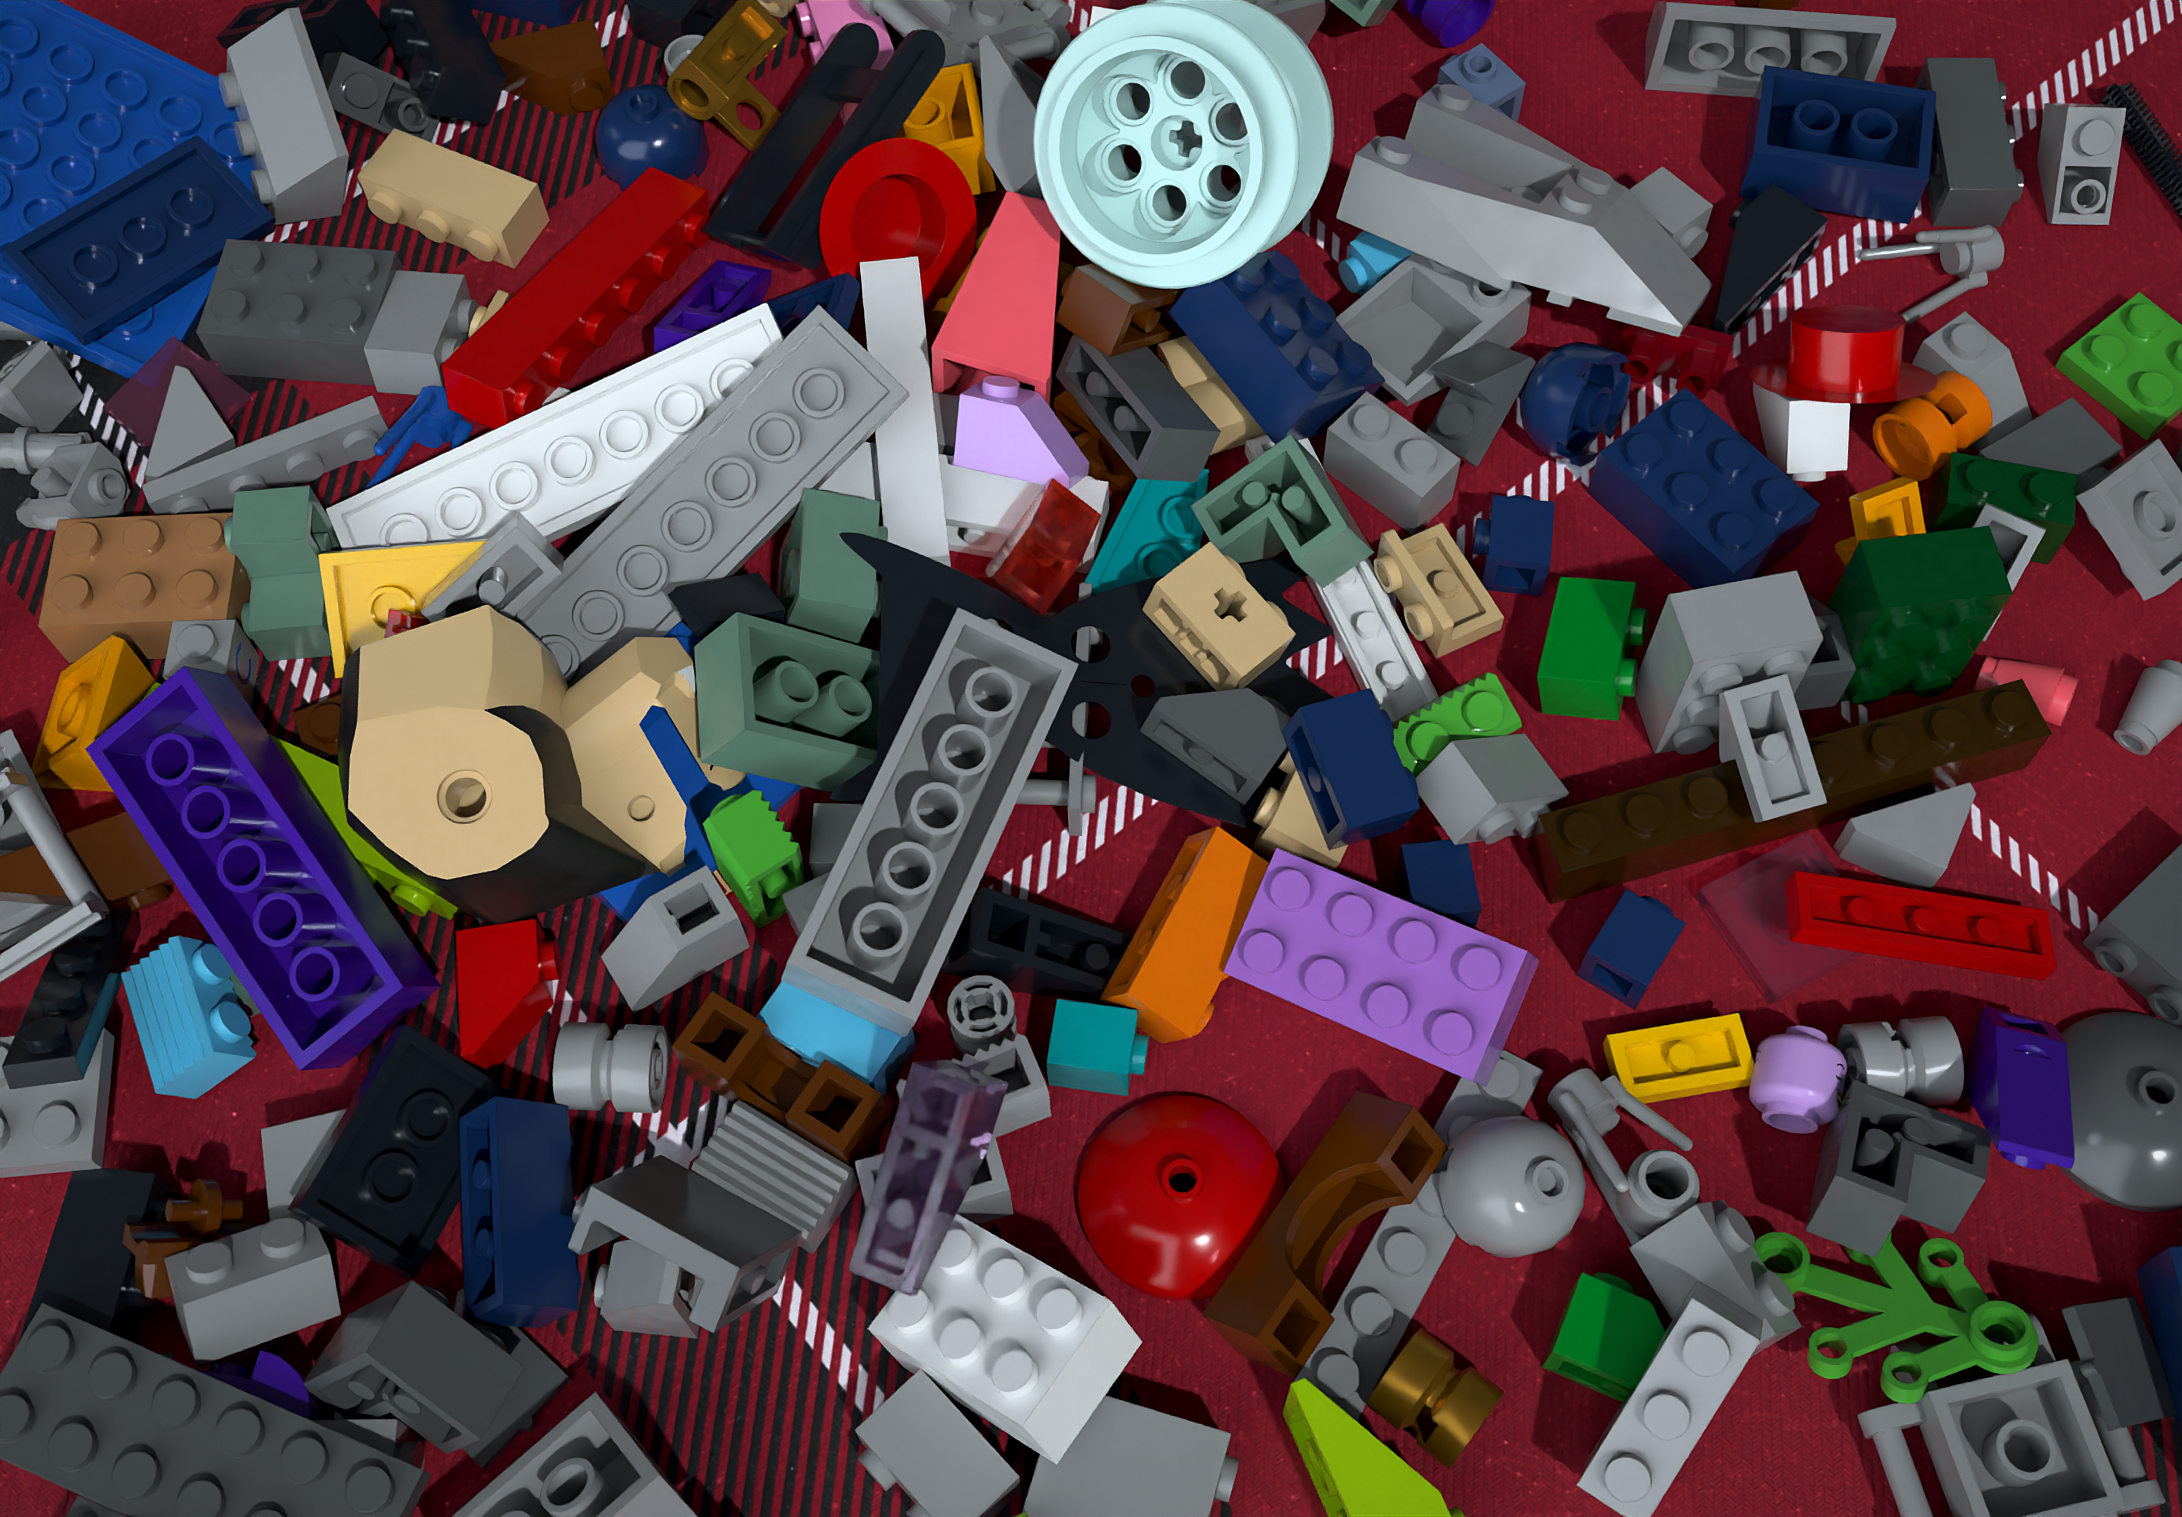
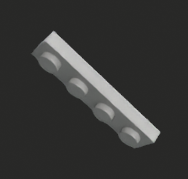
[142,395,396,515]

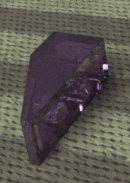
[848,1060,1008,1297]

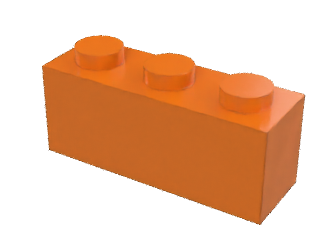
[1099,826,1270,1044]

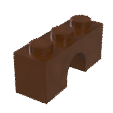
[672,991,890,1171]

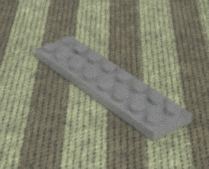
[511,305,910,688]

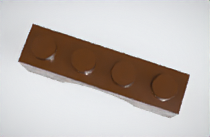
[1202,1090,1448,1379]

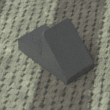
[1426,341,1536,467]

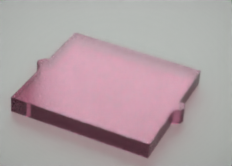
[102,336,252,448]

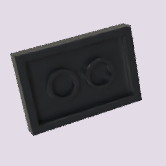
[287,1024,517,1279]

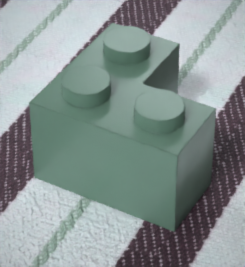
[1191,434,1374,588]
[224,485,342,661]

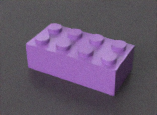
[1223,848,1540,1087]

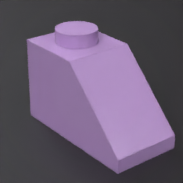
[953,376,1089,490]

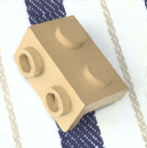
[1374,523,1504,659]

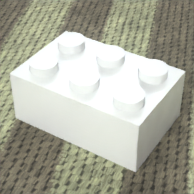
[868,1213,1142,1465]

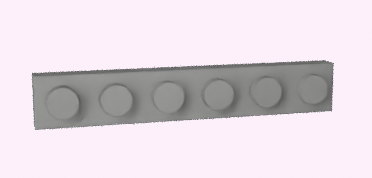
[1288,1049,1544,1421]

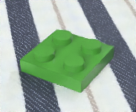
[2055,292,2182,441]

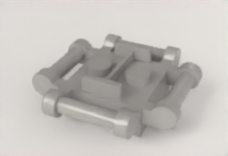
[858,0,1072,79]
[1857,1313,2166,1517]

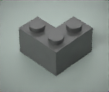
[1805,1079,1991,1258]
[302,1280,525,1454]

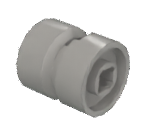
[1837,1016,1964,1107]
[553,1021,668,1113]

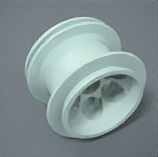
[1033,0,1334,289]

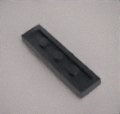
[2,909,141,1089]

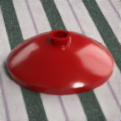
[1078,1096,1285,1301]

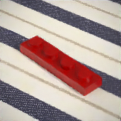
[1784,870,2057,981]

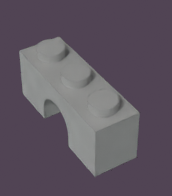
[1577,1280,1763,1517]

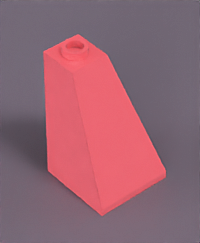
[932,191,1061,407]

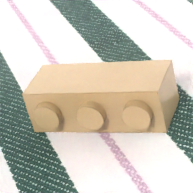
[357,128,550,269]

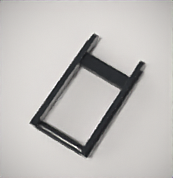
[701,22,946,269]

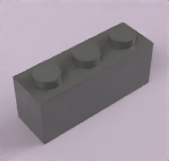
[1914,58,2023,227]
[1055,333,1221,482]

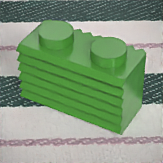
[1392,672,1522,778]
[703,790,808,928]

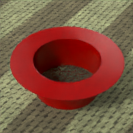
[820,138,977,309]
[1750,305,1937,403]

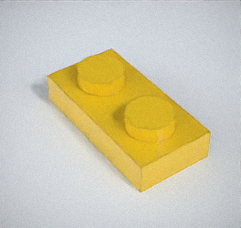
[1602,1013,1755,1108]

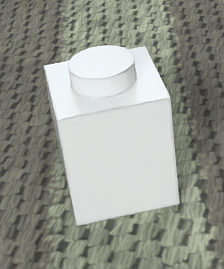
[1753,382,1850,482]

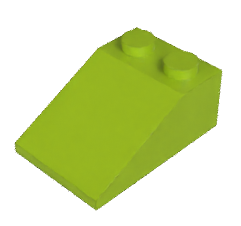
[1283,1378,1465,1517]

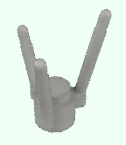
[1859,225,2004,326]
[1547,1068,1693,1245]

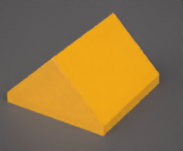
[31,635,157,792]

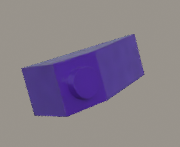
[654,259,772,355]

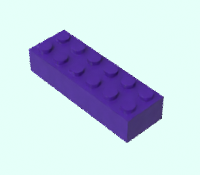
[86,666,441,1071]

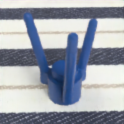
[363,385,473,491]

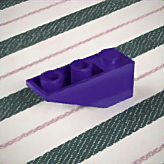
[1963,1006,2075,1170]

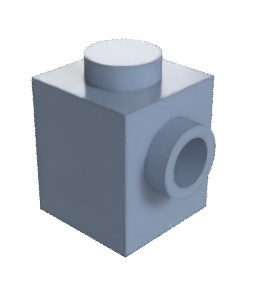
[1437,43,1526,122]

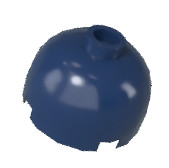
[595,84,710,191]
[1518,341,1631,467]

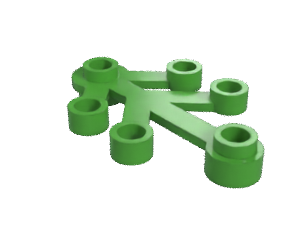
[1753,1232,2039,1404]

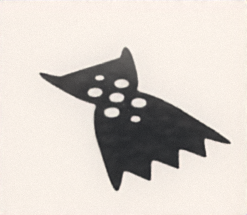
[830,532,1335,832]

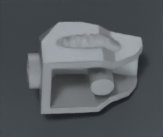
[16,442,130,532]

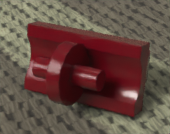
[1617,323,1735,400]

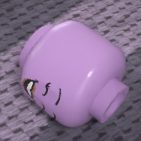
[1749,1026,1847,1134]

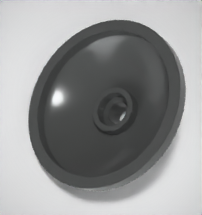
[2058,1012,2182,1212]

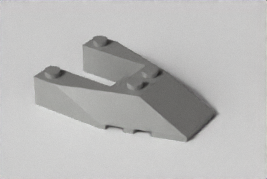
[1336,84,1713,337]

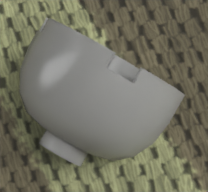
[1439,1115,1586,1258]

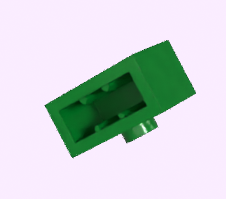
[1537,577,1649,721]

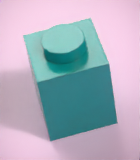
[1046,999,1149,1096]

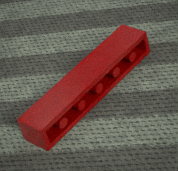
[441,166,710,430]

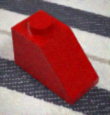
[455,919,562,1077]

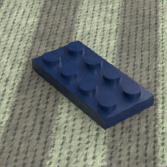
[2,134,275,346]

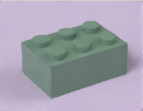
[694,612,880,793]

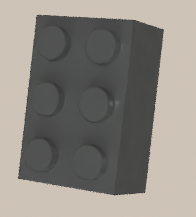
[196,239,404,386]

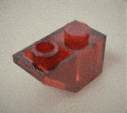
[978,477,1101,615]

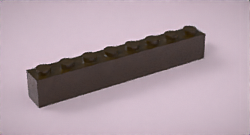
[1527,679,2052,904]

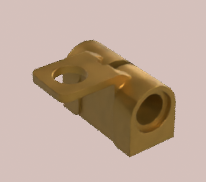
[667,0,788,151]

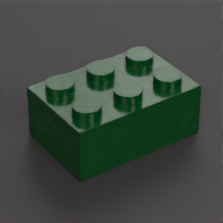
[1827,526,2013,705]

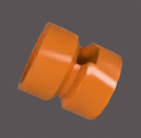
[1873,371,1993,481]

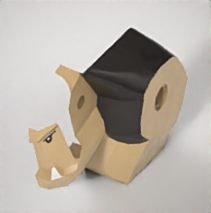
[338,604,749,925]

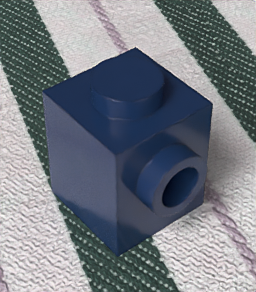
[1472,495,1555,596]

